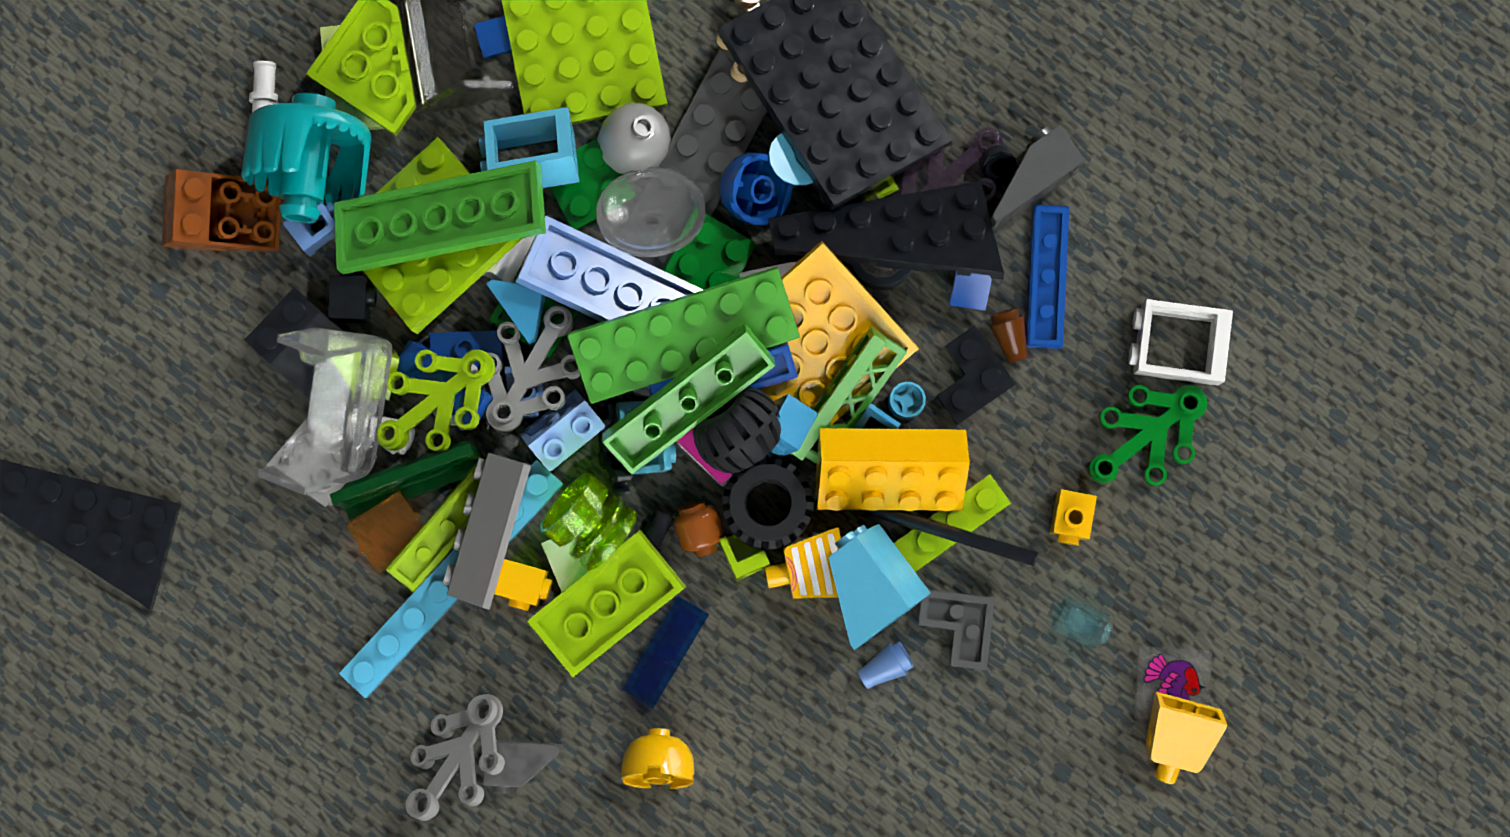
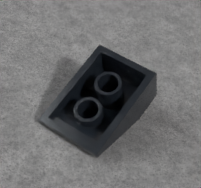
[244,287,354,417]

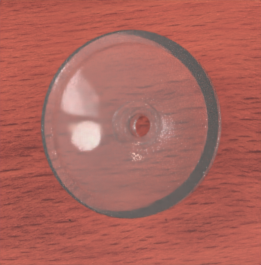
[596,167,706,257]

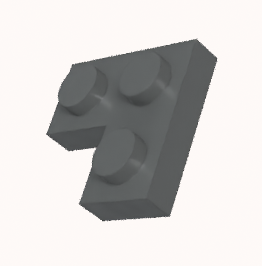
[918,590,995,670]

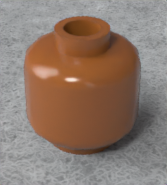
[673,500,725,557]

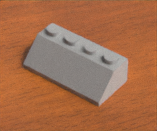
[442,453,531,610]

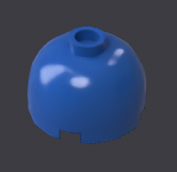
[719,153,792,225]

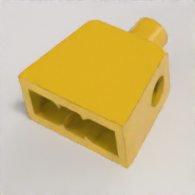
[1146,691,1227,784]

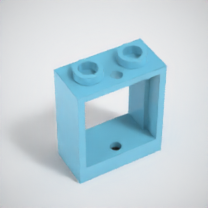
[479,107,579,188]

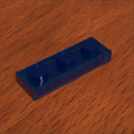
[622,596,710,708]

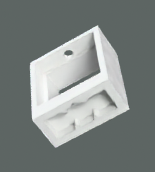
[1128,299,1233,386]

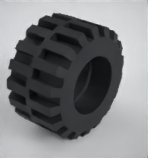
[722,457,814,550]

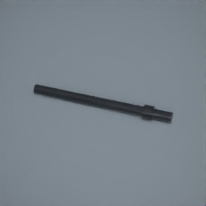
[852,510,1038,566]

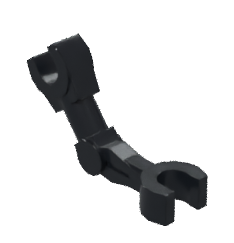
[591,404,632,497]

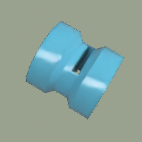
[888,382,926,421]

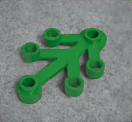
[1088,385,1207,486]

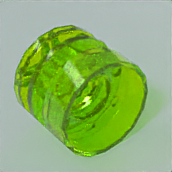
[540,472,637,571]

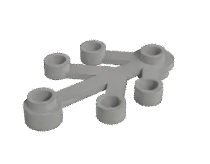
[479,305,581,432]
[406,694,505,821]

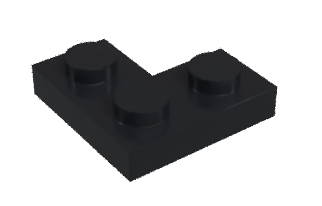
[936,325,1016,426]

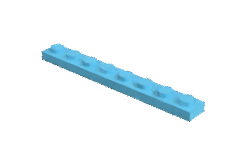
[339,460,564,698]

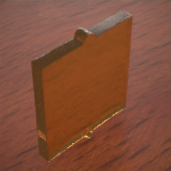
[346,490,423,574]

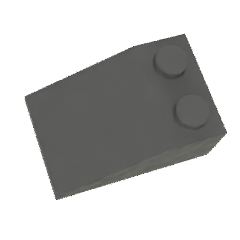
[991,125,1085,231]

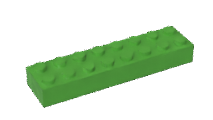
[602,324,775,474]

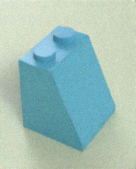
[828,524,931,650]

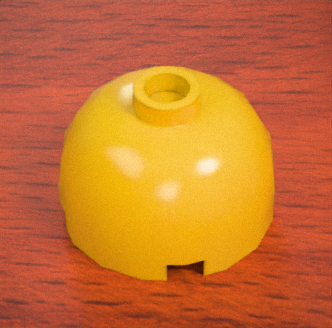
[621,728,694,789]

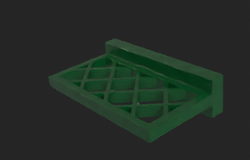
[329,437,482,521]

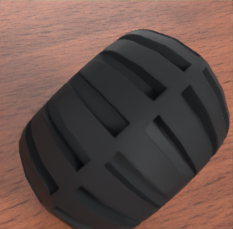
[693,386,781,474]

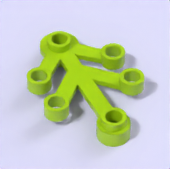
[377,349,495,452]

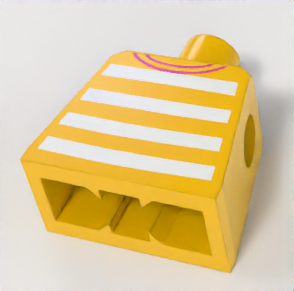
[765,528,841,599]

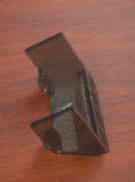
[388,0,513,114]

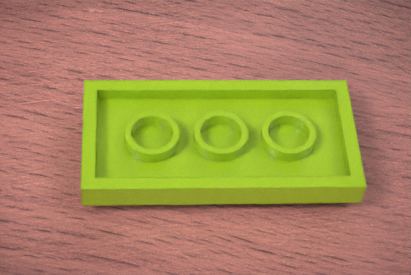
[527,530,686,677]

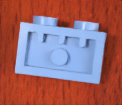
[520,389,605,471]

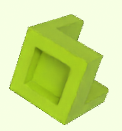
[719,535,770,581]

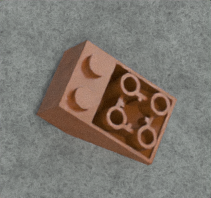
[161,169,281,252]

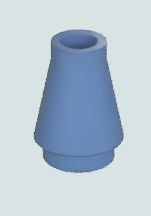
[857,642,914,689]

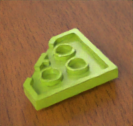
[306,0,417,136]

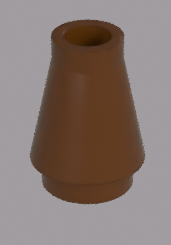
[990,308,1029,363]

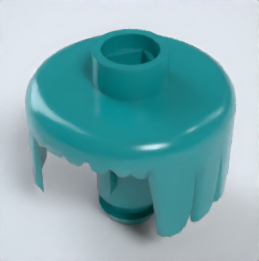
[241,93,372,223]

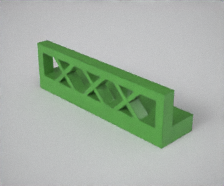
[791,326,907,464]

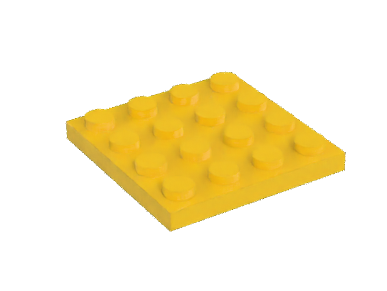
[759,241,919,425]

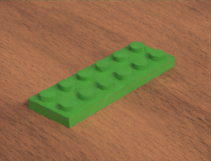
[334,160,546,274]
[567,266,800,404]

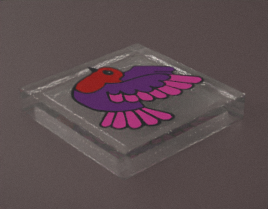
[1133,646,1212,720]

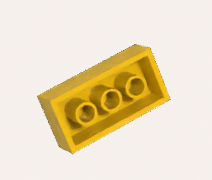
[815,428,970,511]

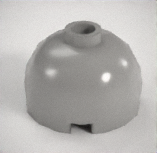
[597,103,671,177]

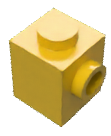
[1049,489,1097,546]
[494,559,553,611]

